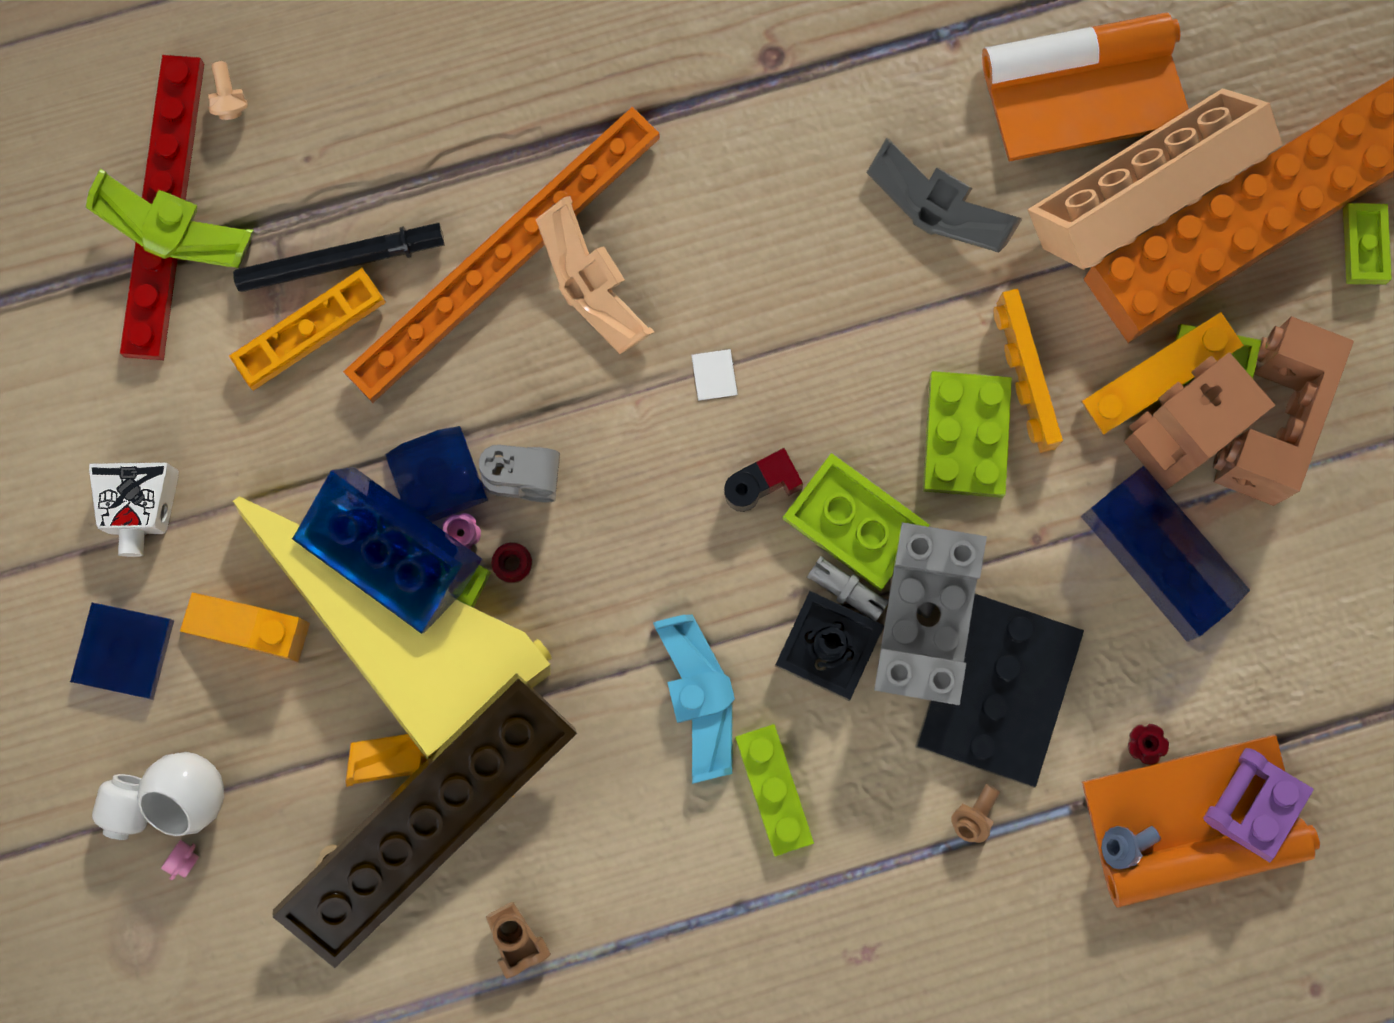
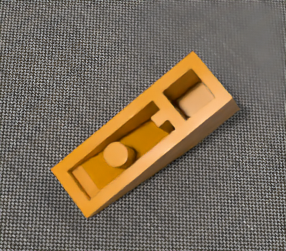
[180,592,310,662]

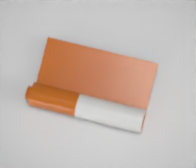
[982,12,1189,162]

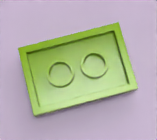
[923,371,1012,498]
[783,453,930,592]

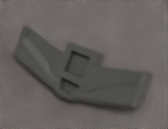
[866,138,1022,253]

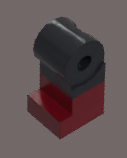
[724,448,803,512]

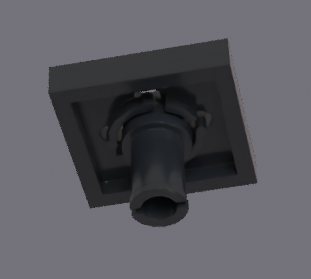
[775,591,885,701]

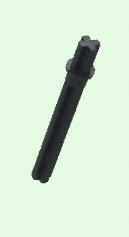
[233,222,445,292]

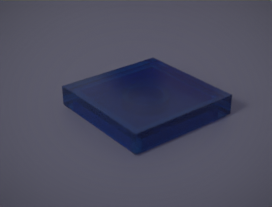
[70,602,174,700]

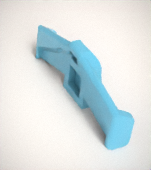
[653,615,735,784]

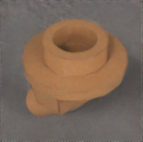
[951,784,1000,843]

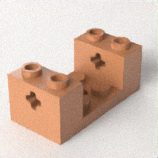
[1213,316,1354,506]
[1124,352,1275,491]

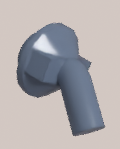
[1101,826,1161,869]

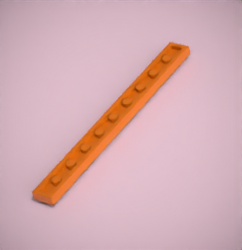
[343,107,660,403]

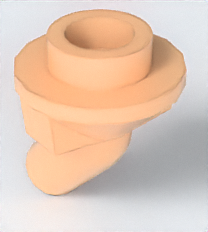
[208,61,248,120]

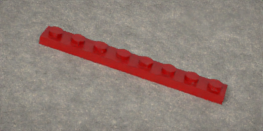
[120,55,205,361]

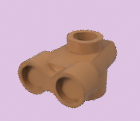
[486,902,551,979]

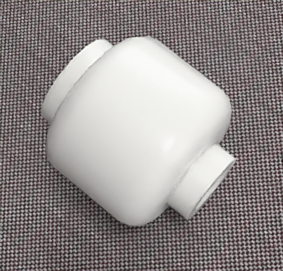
[92,774,148,840]

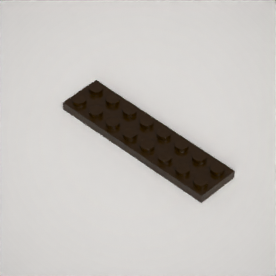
[273,673,577,968]

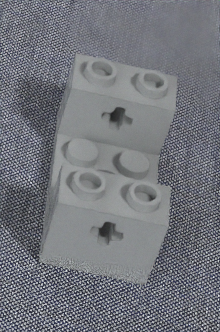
[874,522,987,705]

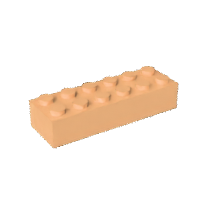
[1027,88,1283,270]

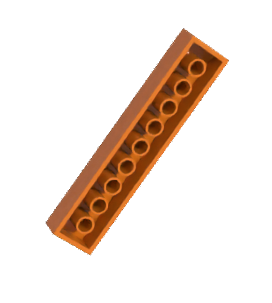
[1084,77,1394,343]

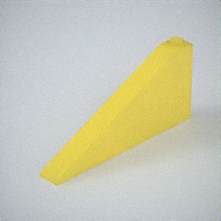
[233,496,552,759]

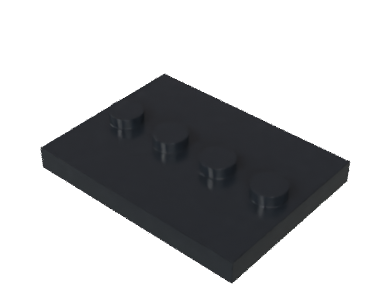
[915,594,1084,788]

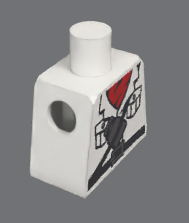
[89,463,179,557]

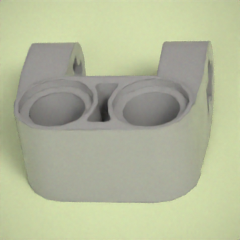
[479,445,560,502]

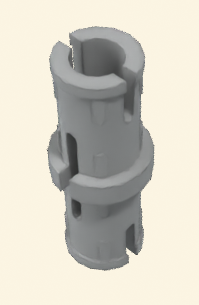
[807,556,889,621]

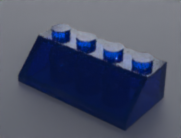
[1081,466,1250,642]
[292,467,482,634]

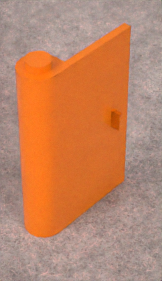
[1082,735,1320,908]

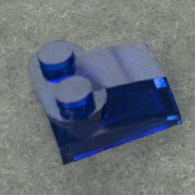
[385,426,489,529]

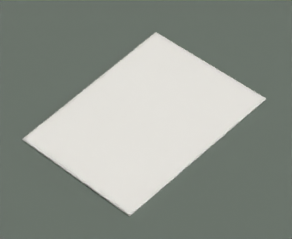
[691,349,738,401]

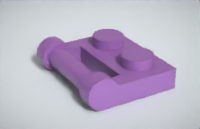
[1203,748,1314,863]

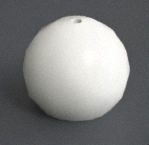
[138,752,224,836]

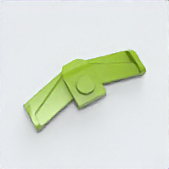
[85,168,254,268]

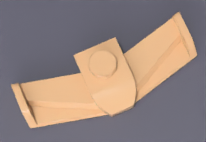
[536,196,654,354]

